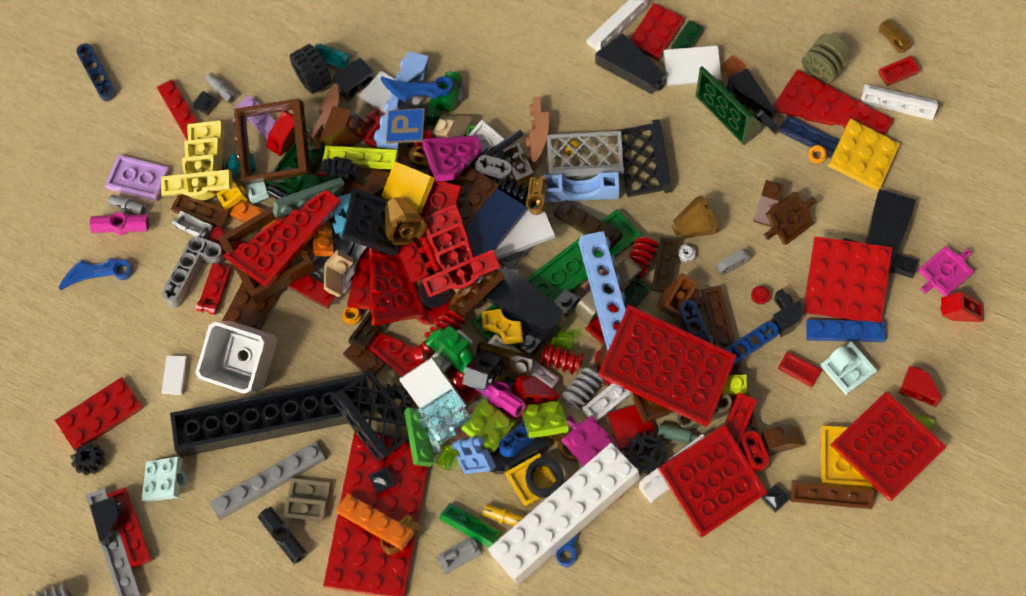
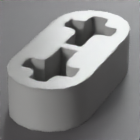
[475,155,511,179]
[715,249,751,275]

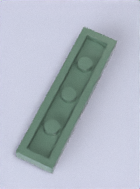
[273,177,344,218]

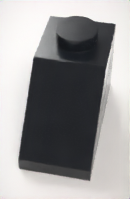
[90,497,124,547]

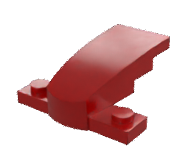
[422,203,501,297]

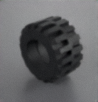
[290,44,332,94]

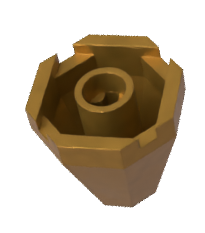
[671,195,720,239]
[385,197,427,245]

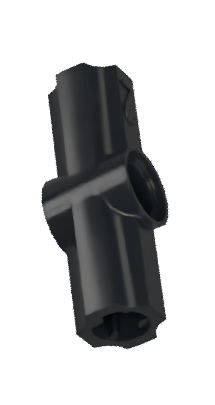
[257,507,308,564]

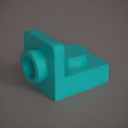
[226,154,256,179]

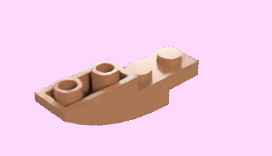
[307,84,343,150]
[526,96,549,171]

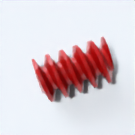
[629,237,659,279]
[424,309,466,340]
[540,343,583,375]

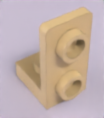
[324,250,353,297]

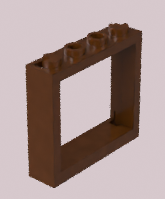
[233,98,312,184]
[218,206,316,304]

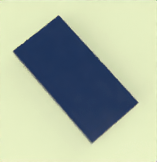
[466,189,528,257]

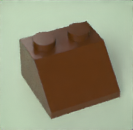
[320,106,367,147]

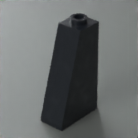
[595,33,666,95]

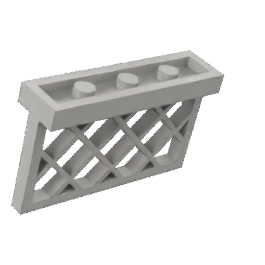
[547,131,624,180]

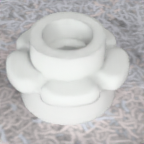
[677,245,696,263]

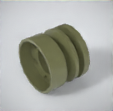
[802,34,851,83]

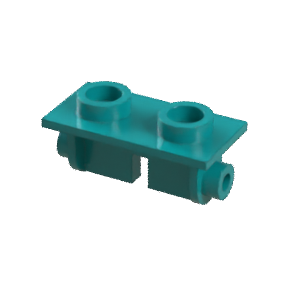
[314,43,352,69]

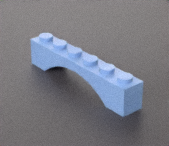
[374,52,429,153]

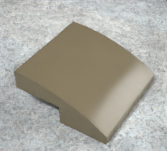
[283,478,331,522]

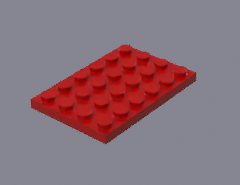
[597,305,737,427]

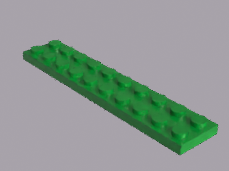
[471,209,642,342]

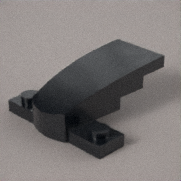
[843,189,918,279]
[483,267,580,356]

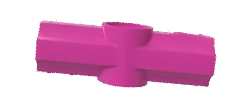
[90,212,150,235]
[474,381,527,417]

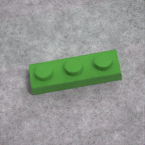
[404,407,435,467]

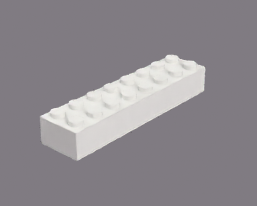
[488,443,640,585]

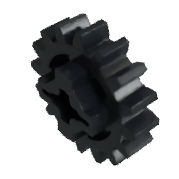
[320,157,362,182]
[624,431,668,475]

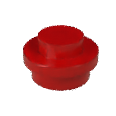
[751,286,770,305]

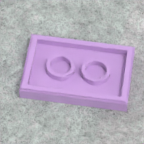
[105,154,171,202]

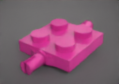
[918,246,974,296]
[562,414,617,467]

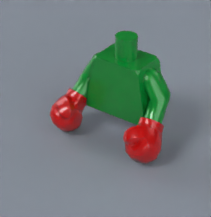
[413,326,474,391]

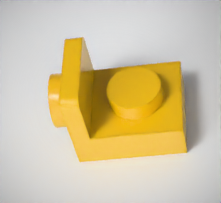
[216,182,249,210]

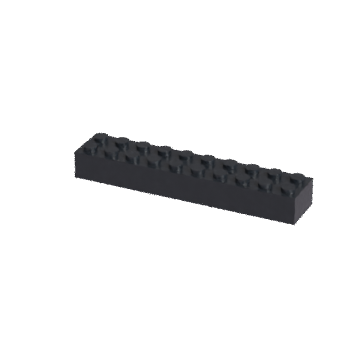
[170,375,374,457]

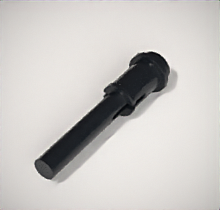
[471,129,524,169]

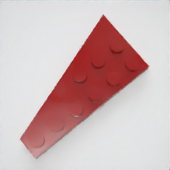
[773,69,894,136]
[223,190,342,289]
[369,246,426,326]

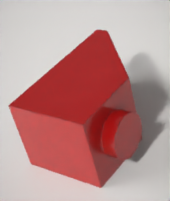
[266,111,296,156]
[940,292,984,322]
[898,366,941,407]
[511,376,560,406]

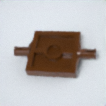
[764,192,817,245]

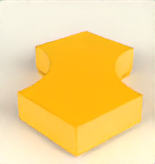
[482,309,523,345]

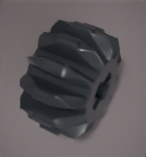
[70,441,105,476]

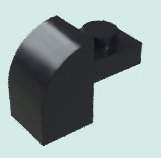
[771,289,803,338]

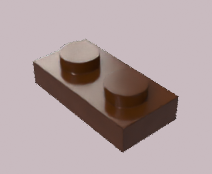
[343,345,385,376]

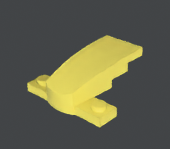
[161,121,232,200]

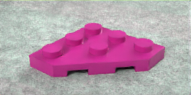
[423,136,482,181]

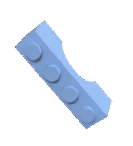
[543,172,619,202]

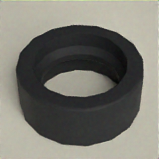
[525,457,564,498]

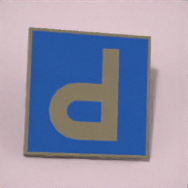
[386,108,425,144]

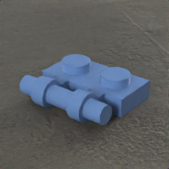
[452,436,496,474]

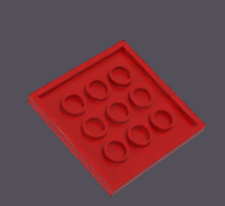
[803,236,892,323]
[830,391,947,502]
[657,424,767,537]

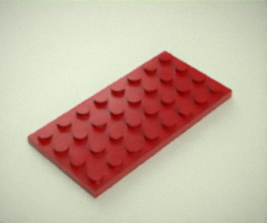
[323,431,429,596]

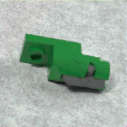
[427,71,463,126]

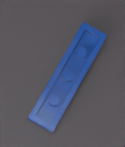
[805,320,886,342]

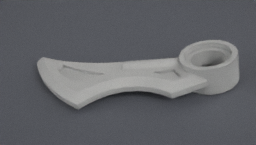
[342,243,367,293]

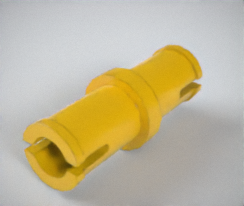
[482,503,525,526]

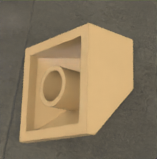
[432,114,472,138]

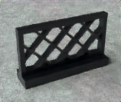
[617,119,672,198]
[330,369,409,462]

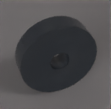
[755,109,781,135]
[418,282,449,308]

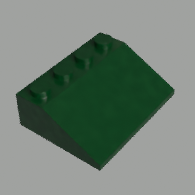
[695,66,762,145]

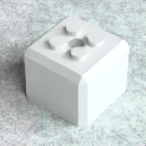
[196,321,277,394]

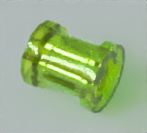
[552,331,574,349]
[435,445,459,471]

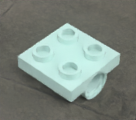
[821,341,877,395]
[142,457,187,502]

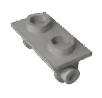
[172,211,213,239]
[435,537,481,574]

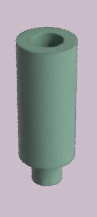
[657,423,698,444]

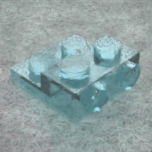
[418,389,471,445]

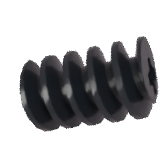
[499,176,537,209]

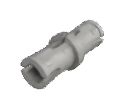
[205,72,237,103]
[108,194,146,215]

